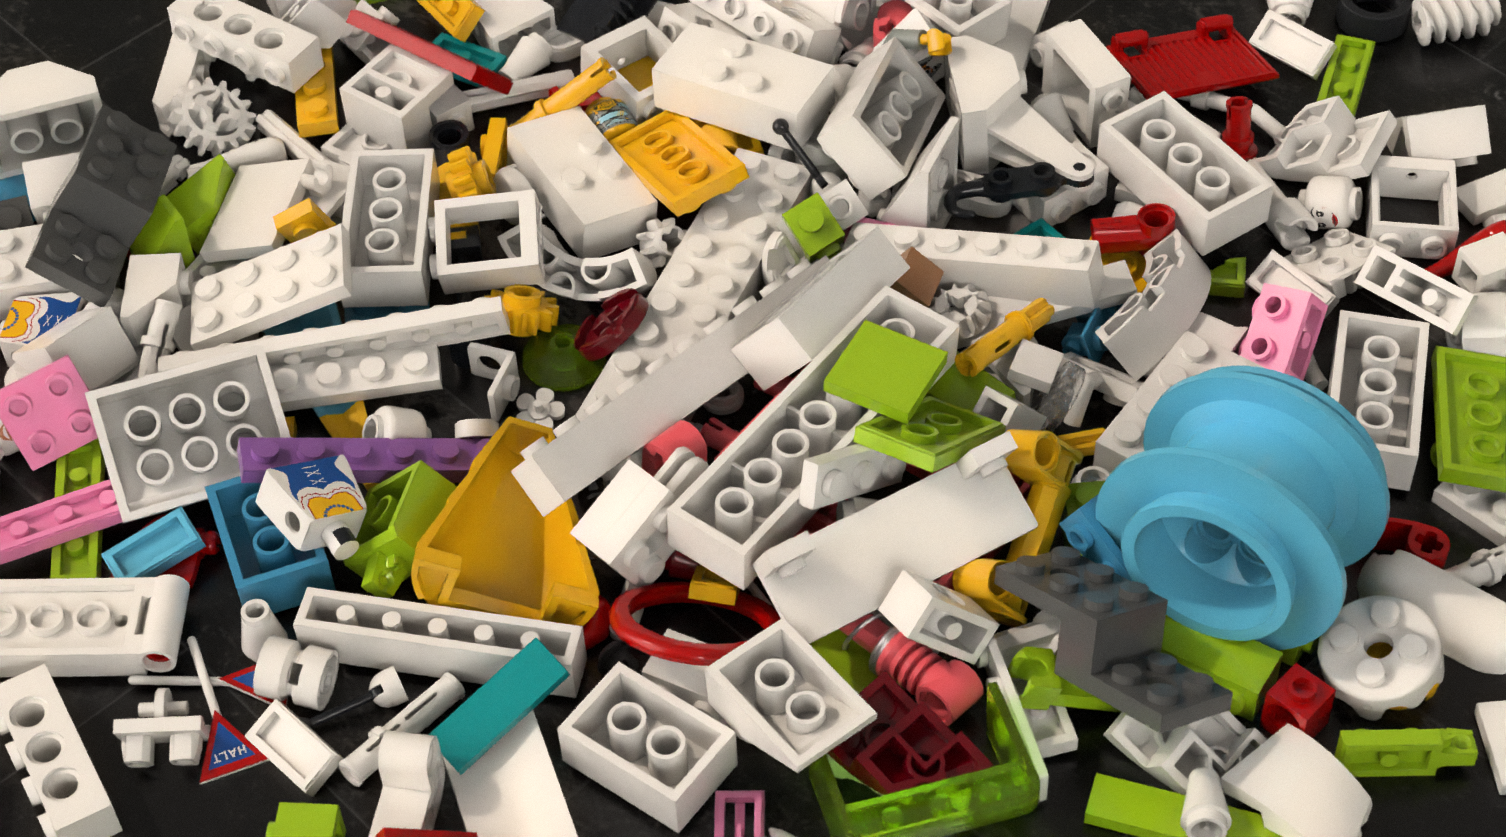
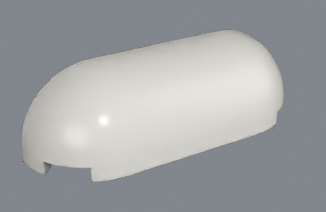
[1357,550,1506,674]

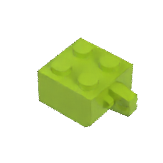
[343,460,457,598]

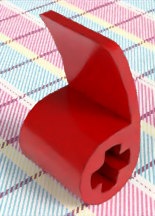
[1373,517,1451,570]

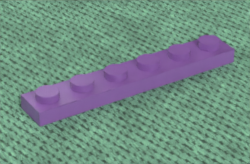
[237,437,491,483]

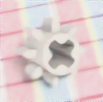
[636,217,687,269]

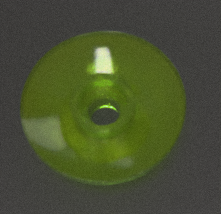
[522,324,608,391]

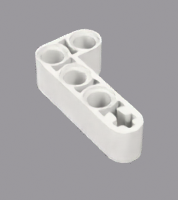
[369,730,445,837]

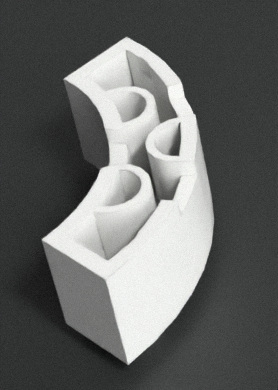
[1095,228,1211,382]

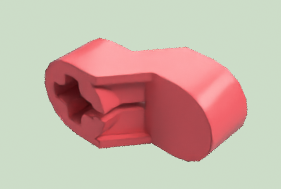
[873,0,912,47]

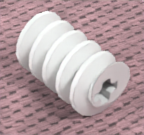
[1411,0,1502,46]

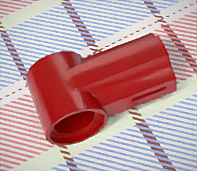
[1091,203,1175,257]

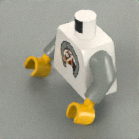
[873,8,952,82]

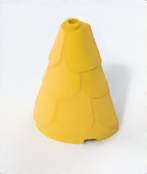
[411,416,600,626]

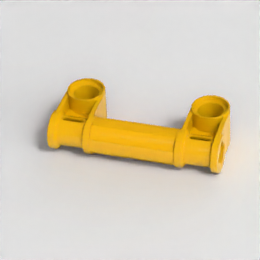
[952,429,1084,628]

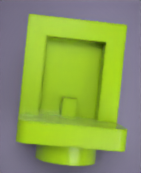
[782,192,845,264]

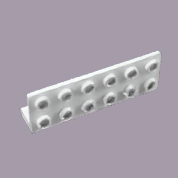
[752,431,1038,644]

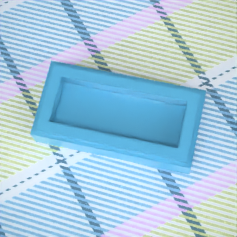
[101,506,206,578]

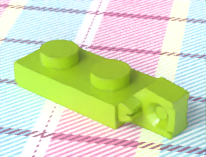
[1335,728,1478,777]

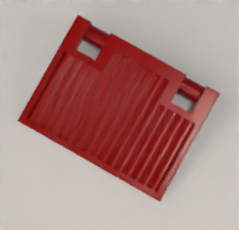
[1106,14,1280,100]

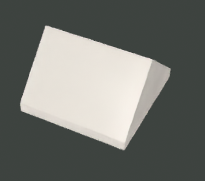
[12,306,139,391]

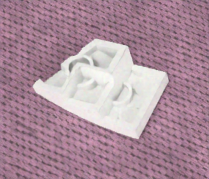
[1253,95,1398,182]
[1103,711,1267,795]
[1221,723,1373,837]

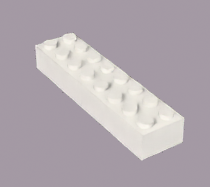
[667,285,960,590]

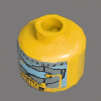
[585,97,638,141]

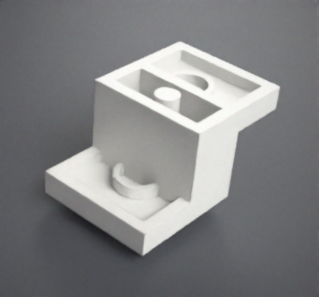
[321,43,454,163]

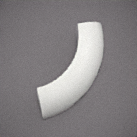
[497,224,657,302]

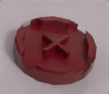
[574,288,649,361]

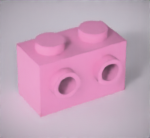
[1238,283,1328,381]

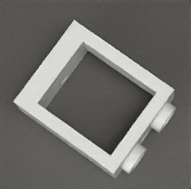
[581,16,673,125]
[1042,19,1131,148]
[1365,155,1459,260]
[428,189,545,294]

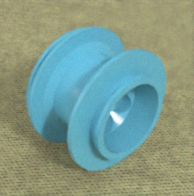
[1096,366,1390,650]

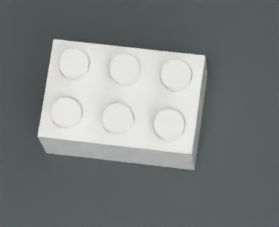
[557,661,738,834]

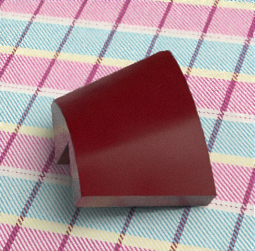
[827,671,993,797]

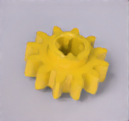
[445,146,496,198]
[484,284,560,337]

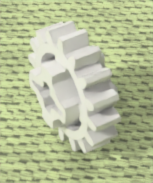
[168,77,256,158]

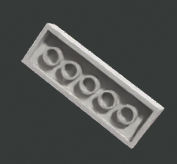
[442,710,578,837]

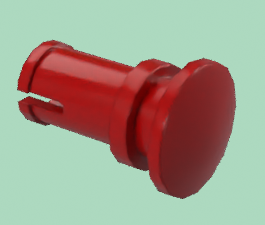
[1222,96,1258,161]

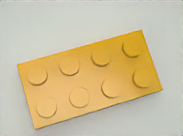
[608,110,749,217]

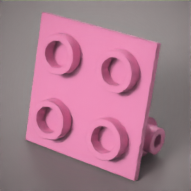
[0,355,98,471]

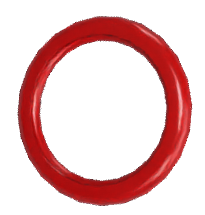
[608,582,781,666]

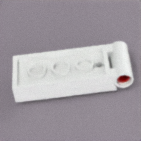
[0,574,190,677]

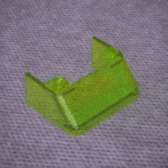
[809,681,1040,837]

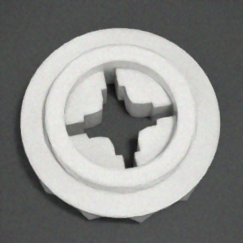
[929,282,992,341]

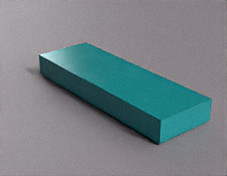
[429,637,570,775]

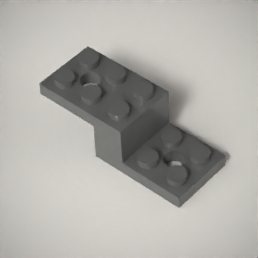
[25,105,177,307]
[994,546,1233,733]

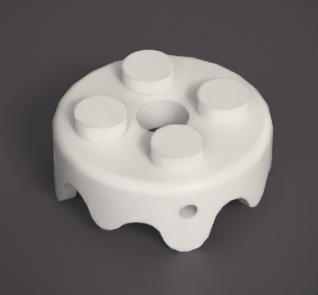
[1317,595,1445,720]

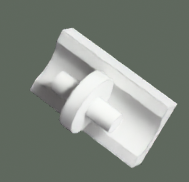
[113,688,211,768]

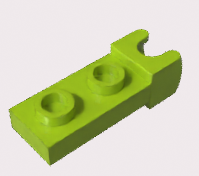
[1008,646,1122,713]

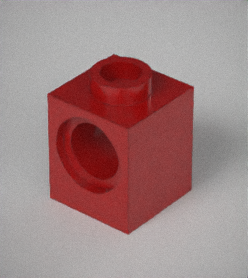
[1260,663,1336,738]

